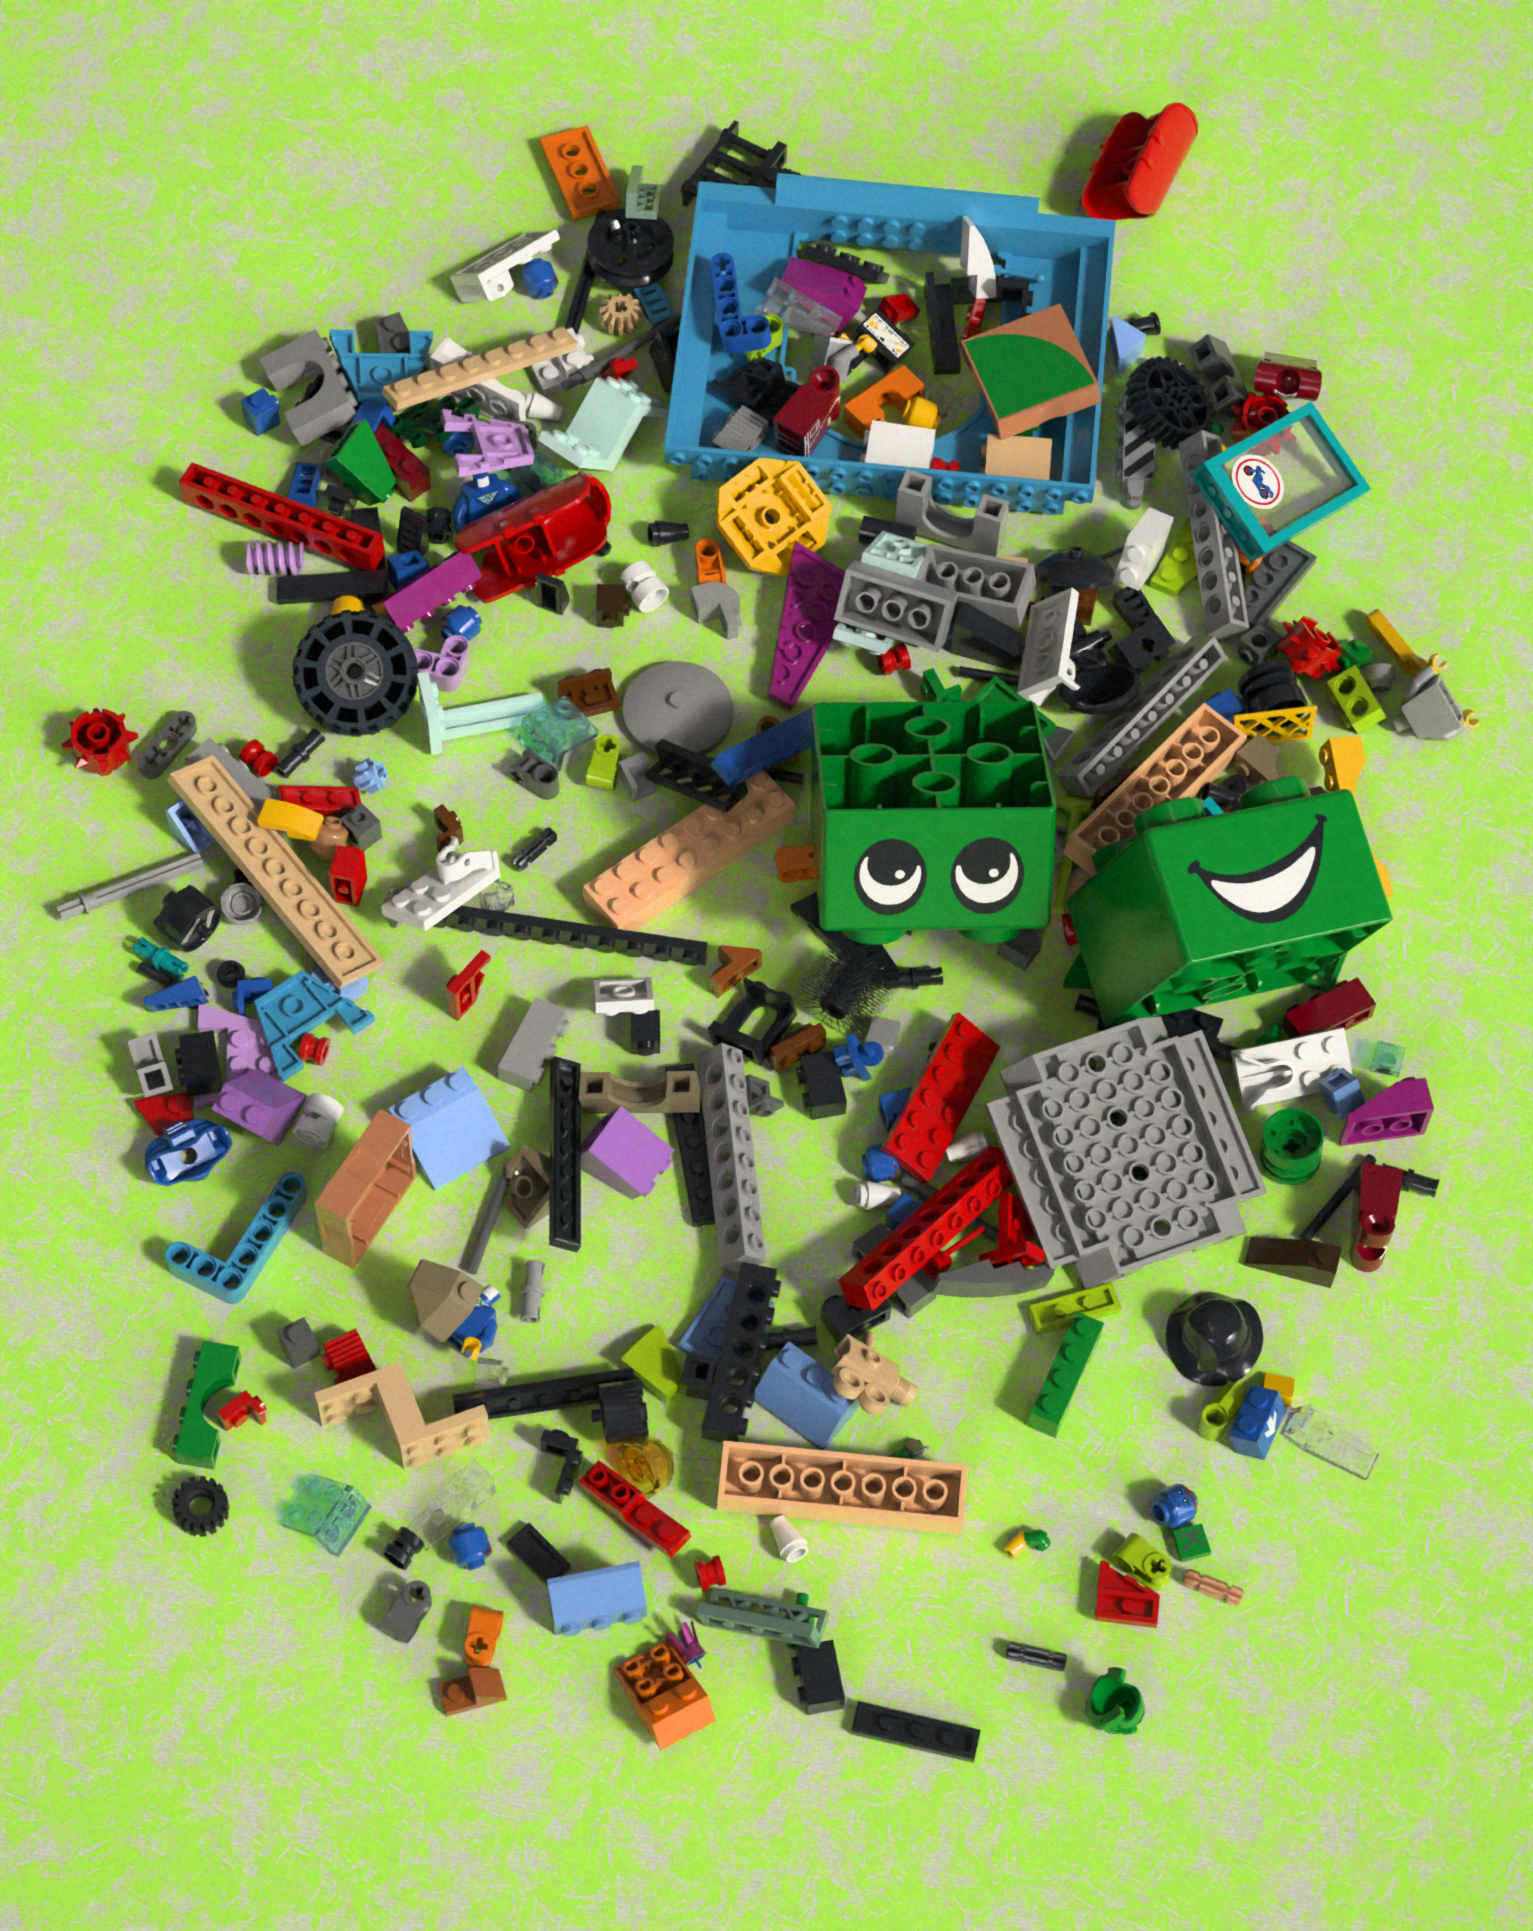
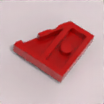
[962,298,986,340]
[446,950,491,1021]
[134,1092,194,1151]
[1095,1560,1160,1628]

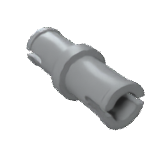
[521,1260,545,1323]

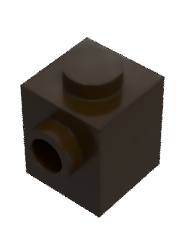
[596,584,630,628]

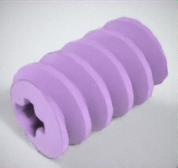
[246,540,304,576]

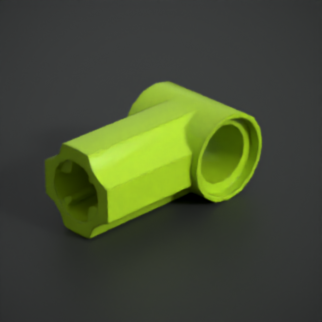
[1198,1381,1247,1441]

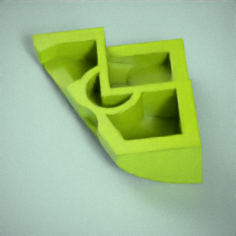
[620,1325,684,1404]

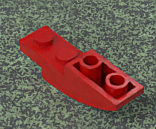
[578,1460,691,1558]

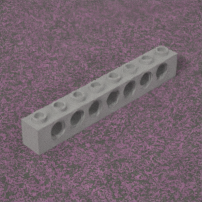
[1179,430,1249,641]
[1056,636,1227,798]
[697,1043,766,1273]

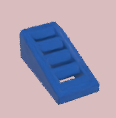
[287,462,322,509]
[143,976,209,1012]

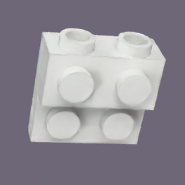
[529,328,595,396]
[594,977,654,1016]

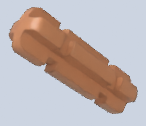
[1183,1569,1243,1606]

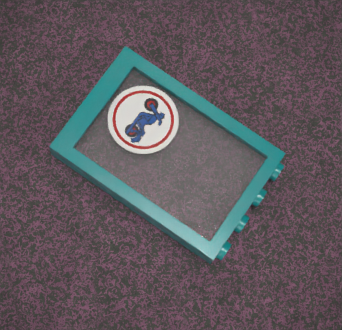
[1190,401,1371,563]

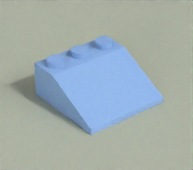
[388,1066,510,1190]

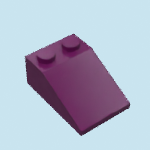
[778,256,867,332]
[1339,1077,1434,1146]

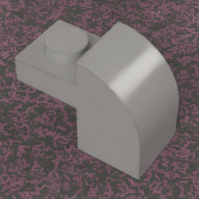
[690,582,742,640]
[127,1032,173,1098]

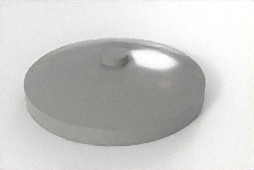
[623,661,733,757]

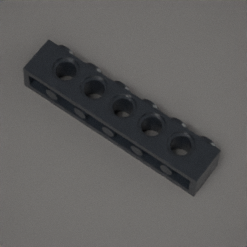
[702,1262,782,1442]

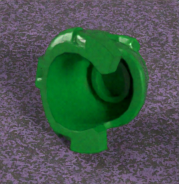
[1085,1667,1145,1735]

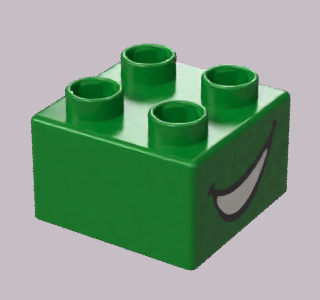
[1067,776,1393,1027]

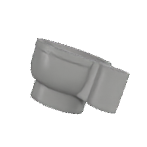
[1358,663,1396,693]

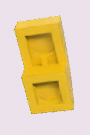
[257,798,324,841]

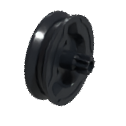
[588,209,674,289]

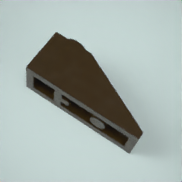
[1244,1237,1342,1288]

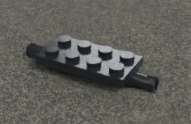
[1074,994,1242,1064]

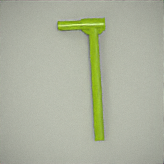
[1053,795,1092,914]

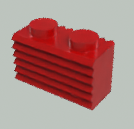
[328,845,368,907]
[320,1328,377,1385]

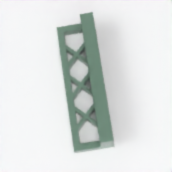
[626,165,663,220]
[695,1589,829,1648]

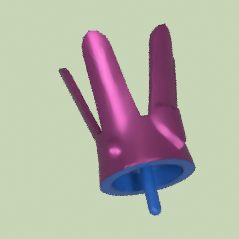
[665,1620,707,1668]

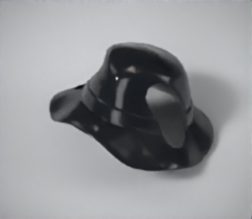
[1166,1292,1263,1386]

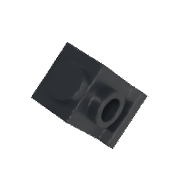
[681,1353,717,1400]

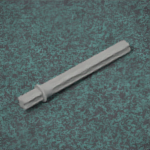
[56,852,203,921]

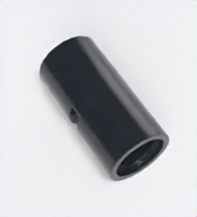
[858,516,917,544]

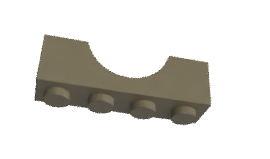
[1233,733,1327,795]
[579,1071,701,1114]

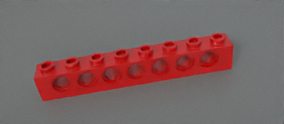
[179,462,385,571]
[838,1146,1014,1311]

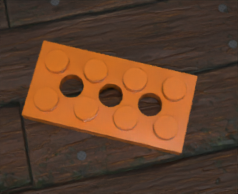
[539,125,621,221]

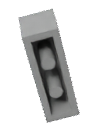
[498,997,570,1093]

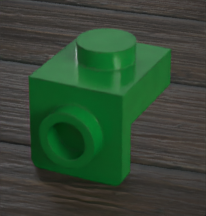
[1331,638,1376,675]
[920,668,962,702]

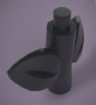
[1069,618,1112,672]
[1202,774,1247,812]

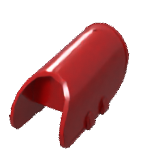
[1079,103,1198,220]
[454,471,611,603]

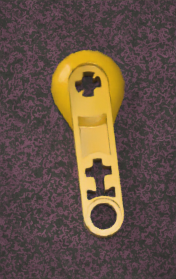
[1365,609,1437,679]

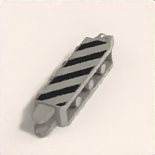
[1116,393,1155,510]

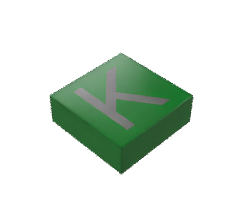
[1172,1523,1211,1562]

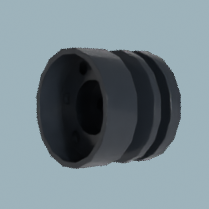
[1238,660,1308,731]

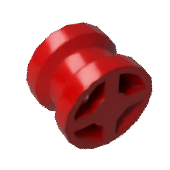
[298,1032,330,1066]
[694,1555,726,1591]

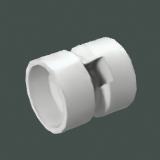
[619,561,669,612]
[293,1093,344,1148]

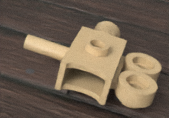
[830,1331,918,1415]

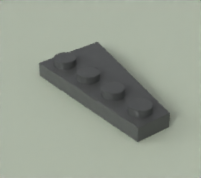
[375,312,438,413]
[1244,532,1317,630]

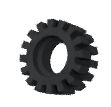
[172,1476,230,1537]

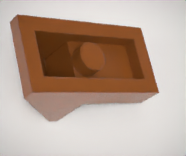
[710,945,762,998]
[438,1667,507,1717]

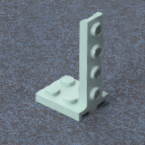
[417,671,548,755]

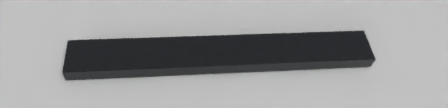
[549,1056,581,1253]

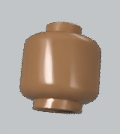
[308,816,349,860]

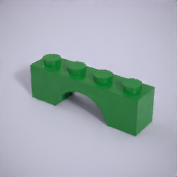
[1028,1311,1104,1438]
[172,1341,241,1470]

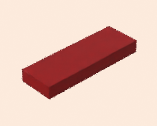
[276,785,361,816]

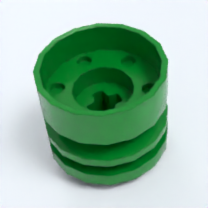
[1260,1108,1324,1185]

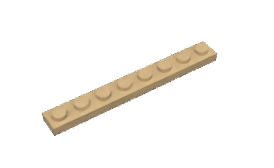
[382,326,578,411]

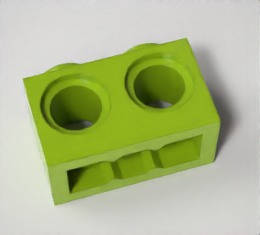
[1327,665,1387,734]

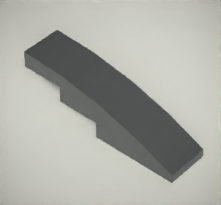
[929,1259,1055,1297]

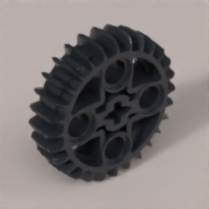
[1125,356,1215,451]

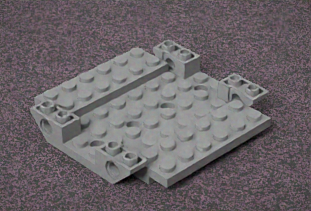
[985,1017,1267,1289]

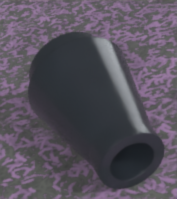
[647,520,689,547]

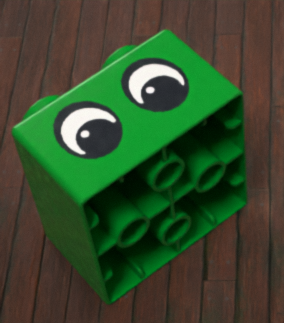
[810,701,1057,945]

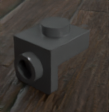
[745,1074,784,1117]

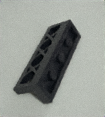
[924,272,961,375]
[645,739,749,813]

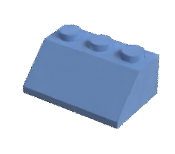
[754,1341,860,1450]
[547,1561,647,1637]

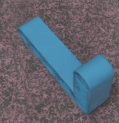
[165,1172,307,1304]

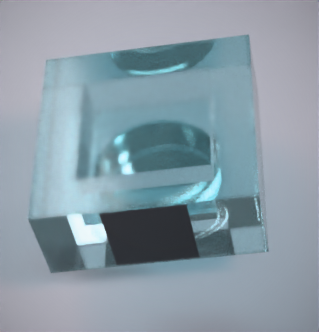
[1370,1041,1406,1077]

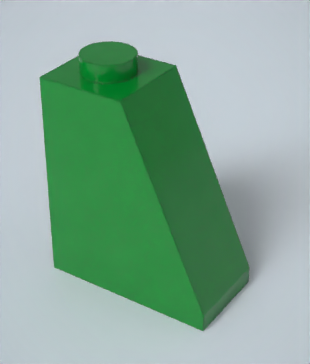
[324,419,397,506]

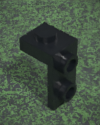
[996,277,1034,318]
[540,1429,583,1504]

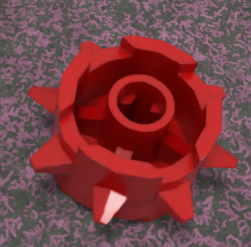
[1230,391,1296,457]
[1276,616,1342,680]
[61,708,139,776]

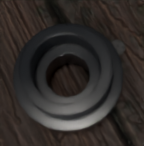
[216,960,246,988]

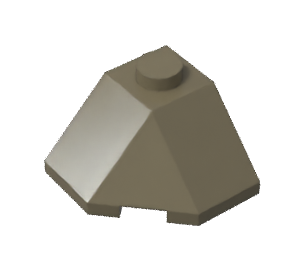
[506,1145,550,1229]
[407,1259,484,1343]

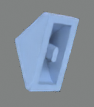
[1109,316,1146,374]
[165,798,216,854]

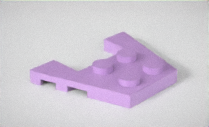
[440,409,534,477]
[194,1005,284,1110]

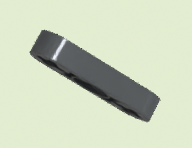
[138,711,197,779]

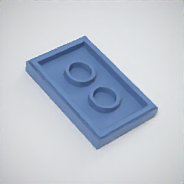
[677,1274,775,1367]

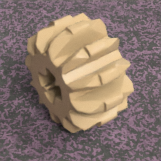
[598,292,643,337]

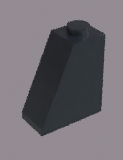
[951,602,1025,671]

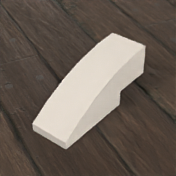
[960,216,996,299]

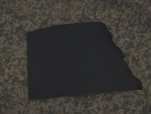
[710,357,801,427]

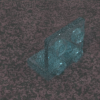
[505,448,571,498]
[518,696,599,772]
[280,1474,372,1557]

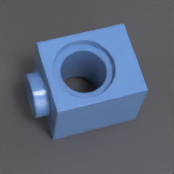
[1319,1068,1365,1120]

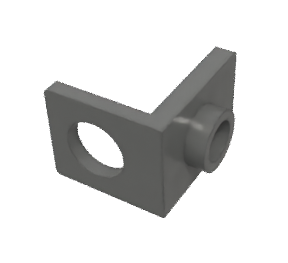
[1043,726,1075,761]

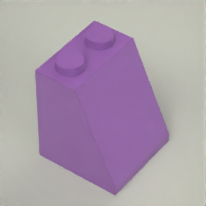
[211,1069,307,1147]
[581,1106,674,1200]

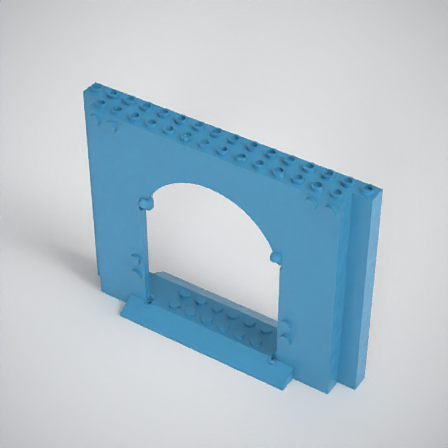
[664,173,1116,515]

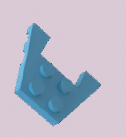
[329,329,433,402]
[254,970,375,1082]

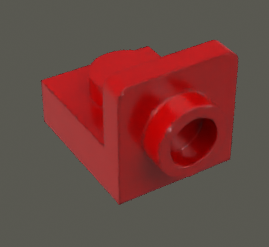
[878,293,921,326]
[597,357,638,380]
[217,1390,267,1431]

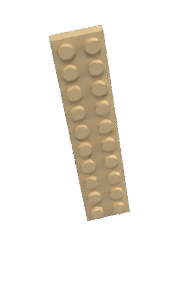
[167,755,385,989]

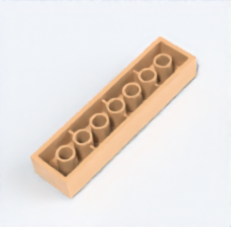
[1063,703,1247,876]
[583,771,795,931]
[717,1441,968,1535]

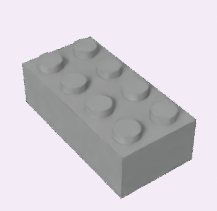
[916,544,1036,627]
[834,560,958,652]

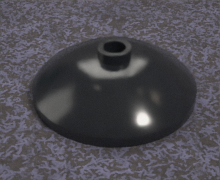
[1034,546,1115,589]
[1059,662,1141,715]

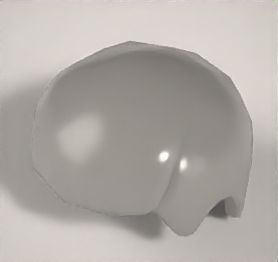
[220,882,264,925]

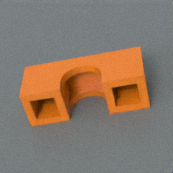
[843,365,925,441]

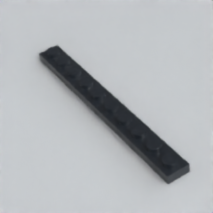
[433,905,707,966]

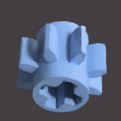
[353,757,388,795]

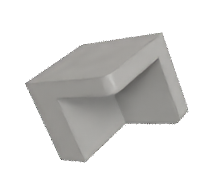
[619,752,657,802]

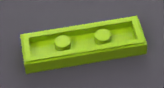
[1027,1282,1121,1336]

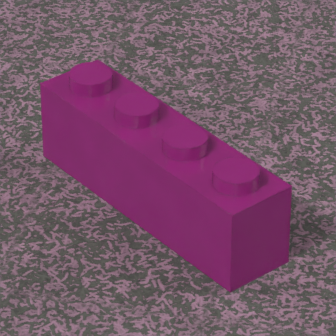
[372,551,483,633]

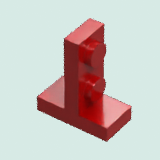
[979,1192,1045,1269]

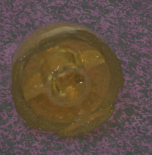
[616,1436,674,1499]

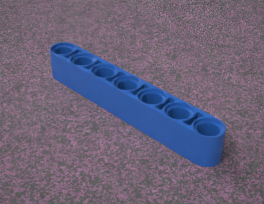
[711,702,825,787]

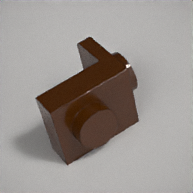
[434,804,464,853]

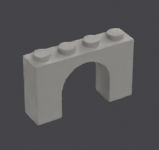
[260,329,358,446]
[895,469,1009,557]

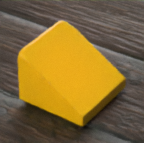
[1262,1372,1295,1406]

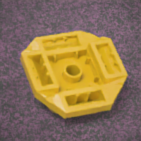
[716,458,832,577]

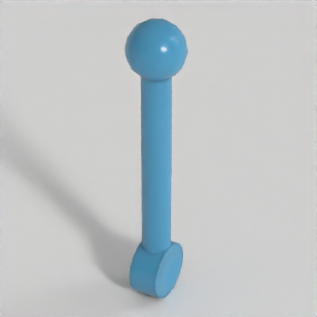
[994,265,1045,284]

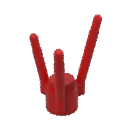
[922,1226,984,1278]

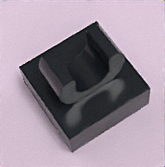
[324,484,358,518]

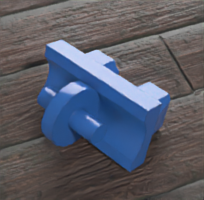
[833,1033,884,1081]

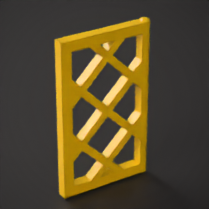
[1233,705,1318,746]

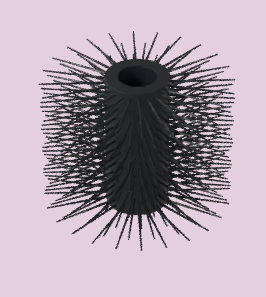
[796,933,902,1037]

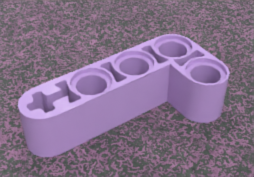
[413,635,470,693]

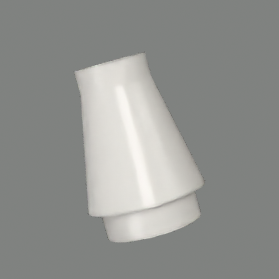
[525,392,563,422]
[946,1131,988,1164]
[856,1181,901,1210]
[769,1515,808,1563]

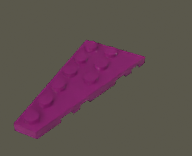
[767,542,845,711]

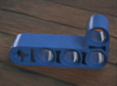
[710,253,772,353]

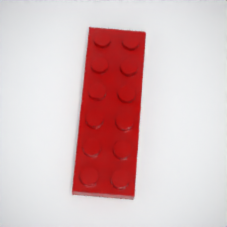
[880,1012,1000,1184]

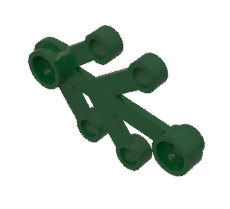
[385,395,480,449]

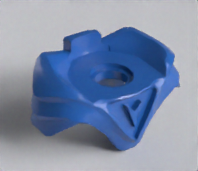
[145,1118,232,1186]

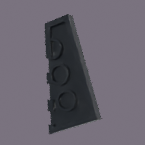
[790,892,897,984]

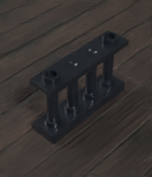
[680,120,787,207]

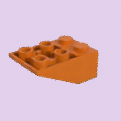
[613,1640,716,1750]

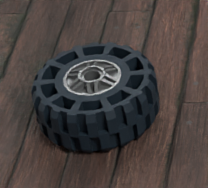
[292,610,419,737]

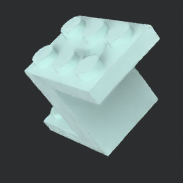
[537,376,669,471]
[833,531,929,655]

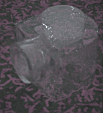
[479,879,515,912]
[474,1357,509,1389]

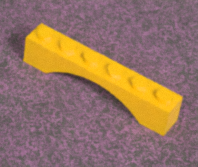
[1319,736,1393,900]

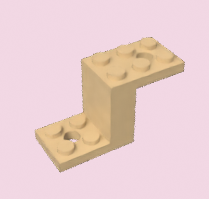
[314,1362,490,1469]

